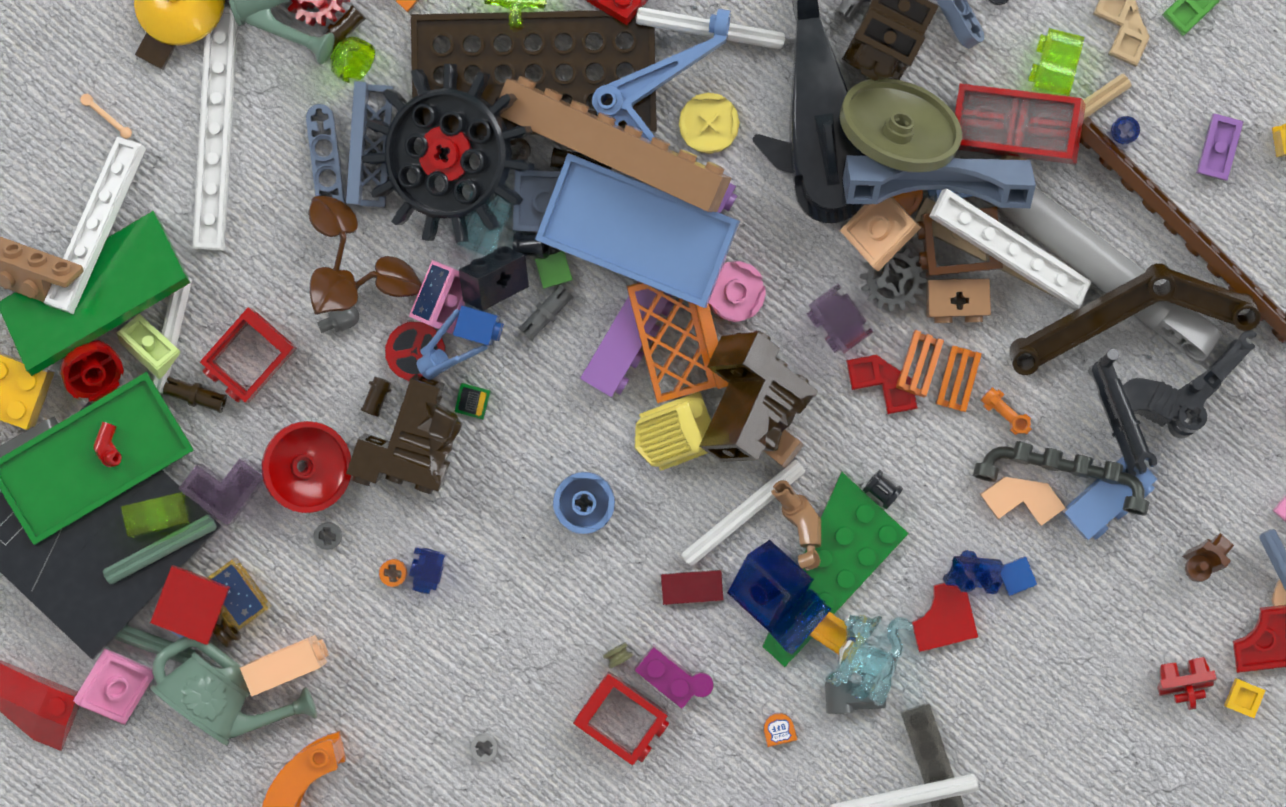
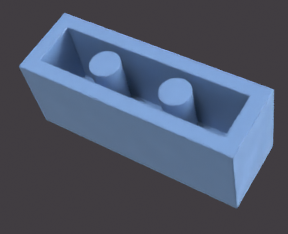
[1061,456,1158,540]

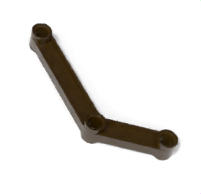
[1009,263,1261,375]

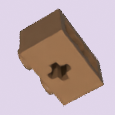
[926,278,991,323]

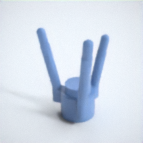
[417,309,488,380]

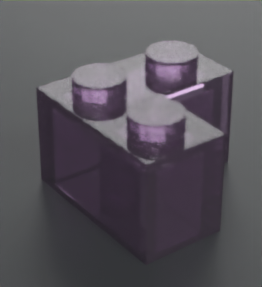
[179,458,264,526]

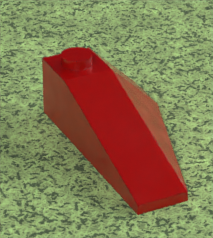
[0,660,80,751]

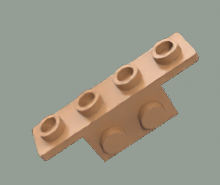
[0,237,84,302]

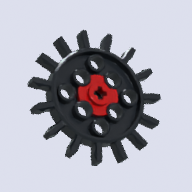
[362,64,534,243]

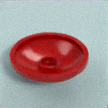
[262,421,351,513]

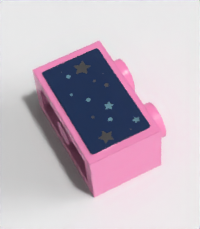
[409,260,465,334]

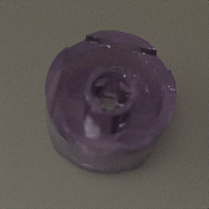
[806,283,874,354]

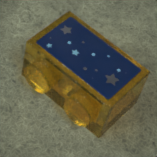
[207,558,272,630]

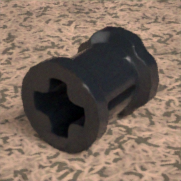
[512,232,550,259]
[863,469,903,509]

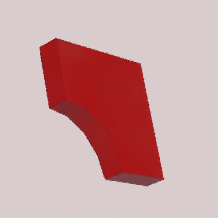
[911,578,978,652]
[1233,605,1286,673]

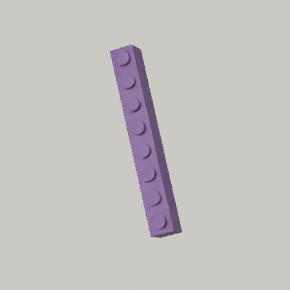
[580,183,737,397]

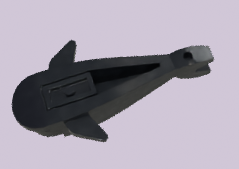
[752,0,866,224]

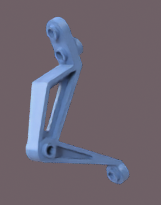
[592,9,731,183]

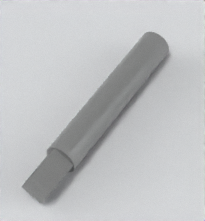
[984,157,1221,362]

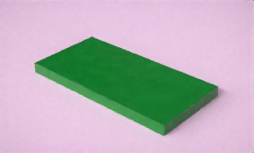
[0,211,191,376]
[0,372,195,545]

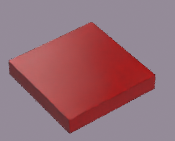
[150,565,230,645]

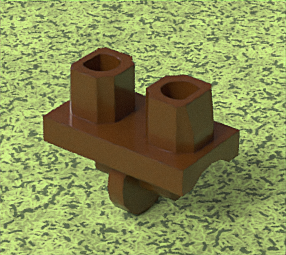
[1182,533,1234,582]

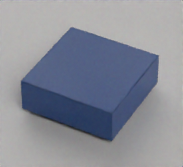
[997,556,1037,596]

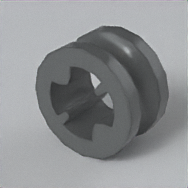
[313,522,342,550]

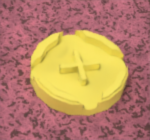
[679,93,740,154]

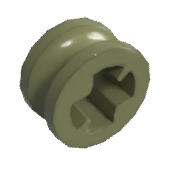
[602,642,633,669]

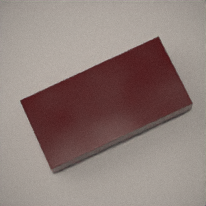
[661,570,724,605]

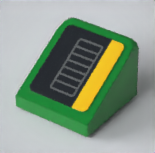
[454,383,491,420]

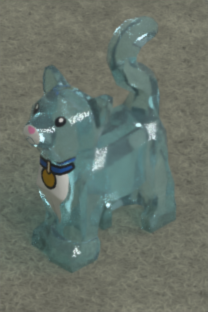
[825,615,914,706]

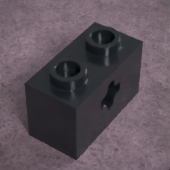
[459,246,529,311]

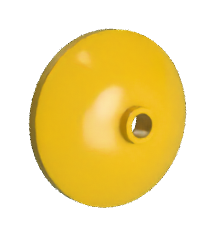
[134,0,225,46]

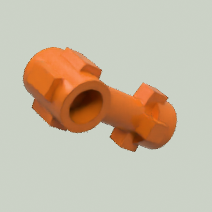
[980,387,1032,435]

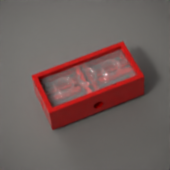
[955,83,1086,165]

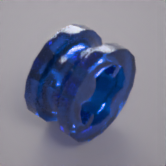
[1111,116,1140,145]

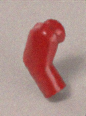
[93,421,122,467]

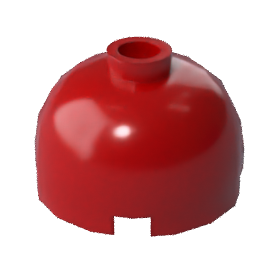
[60,339,124,401]

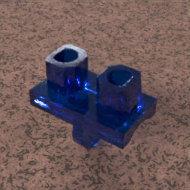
[943,550,1004,594]

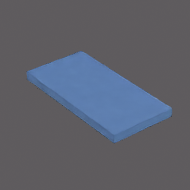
[535,153,740,308]

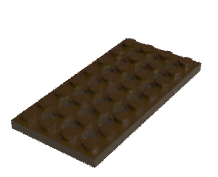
[410,10,657,136]

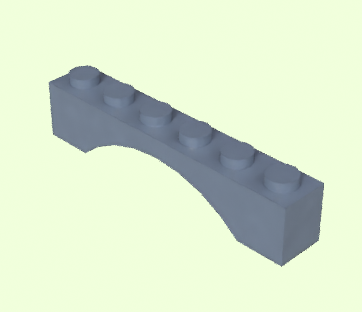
[843,155,1036,208]

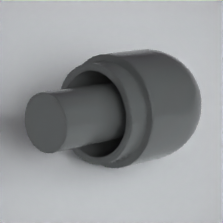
[317,306,359,333]

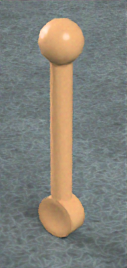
[80,94,132,139]

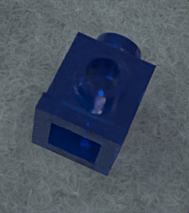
[409,546,447,594]

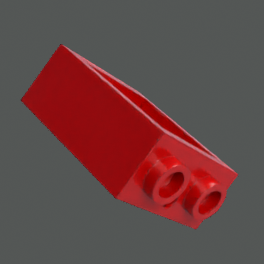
[200,307,297,403]
[573,671,669,766]

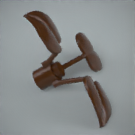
[308,196,422,315]

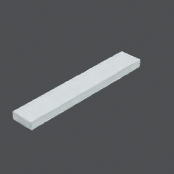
[44,137,146,314]
[929,189,1092,309]

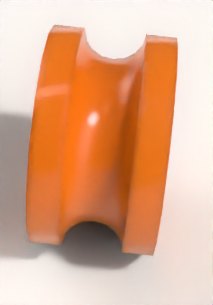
[379,559,408,587]

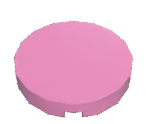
[709,261,766,322]

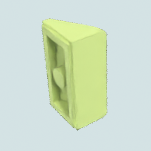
[116,314,180,380]

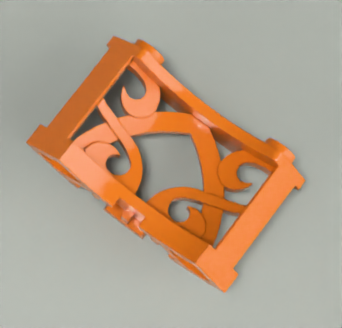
[262,731,346,807]

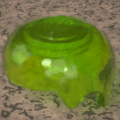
[330,36,376,83]

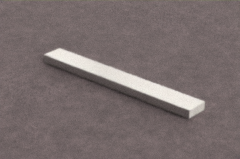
[192,7,237,251]

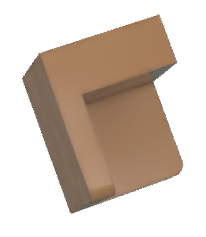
[764,430,804,468]

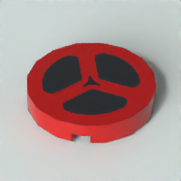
[385,322,446,381]

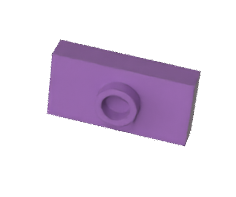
[1196,113,1244,181]

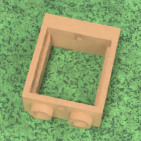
[240,635,329,696]

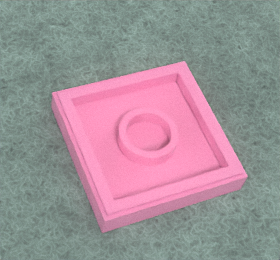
[73,648,154,725]

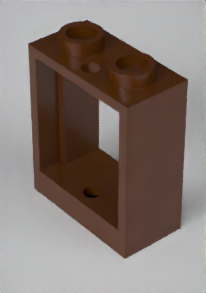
[917,207,1003,277]

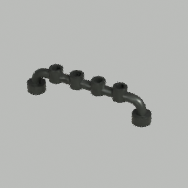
[973,441,1150,516]

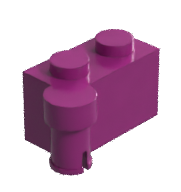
[634,644,714,709]

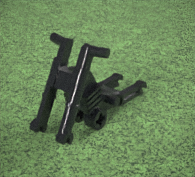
[1088,330,1257,476]

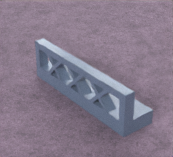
[346,81,394,208]

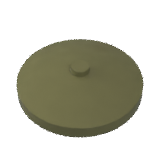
[840,78,962,172]

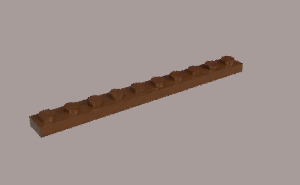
[1080,117,1286,343]

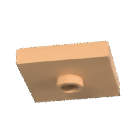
[840,197,921,272]

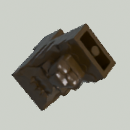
[842,0,939,81]
[699,331,818,462]
[346,374,463,494]

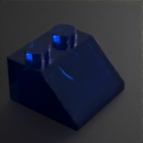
[727,540,814,633]

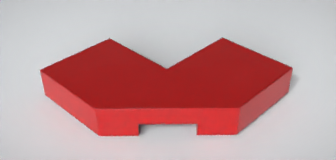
[846,354,918,414]

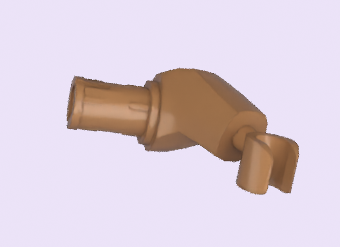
[771,480,821,571]

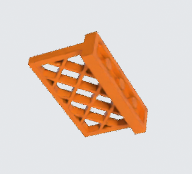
[626,282,729,403]

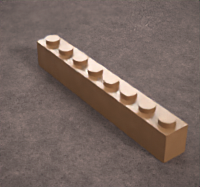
[499,76,732,212]

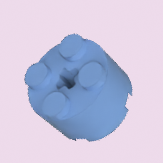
[553,472,615,534]

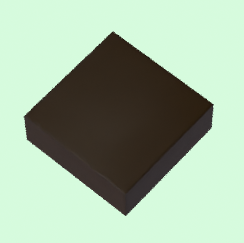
[135,32,176,70]

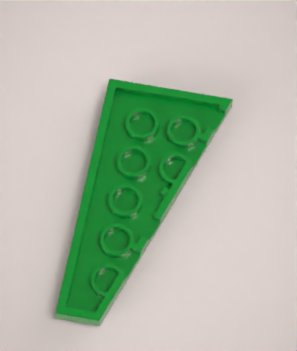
[762,471,909,667]

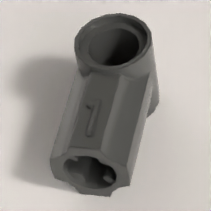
[825,680,886,714]

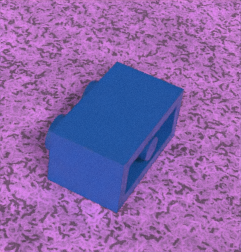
[453,306,504,346]

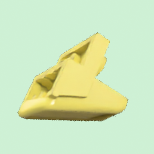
[634,392,711,471]

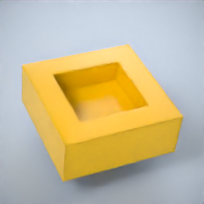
[1224,678,1266,718]

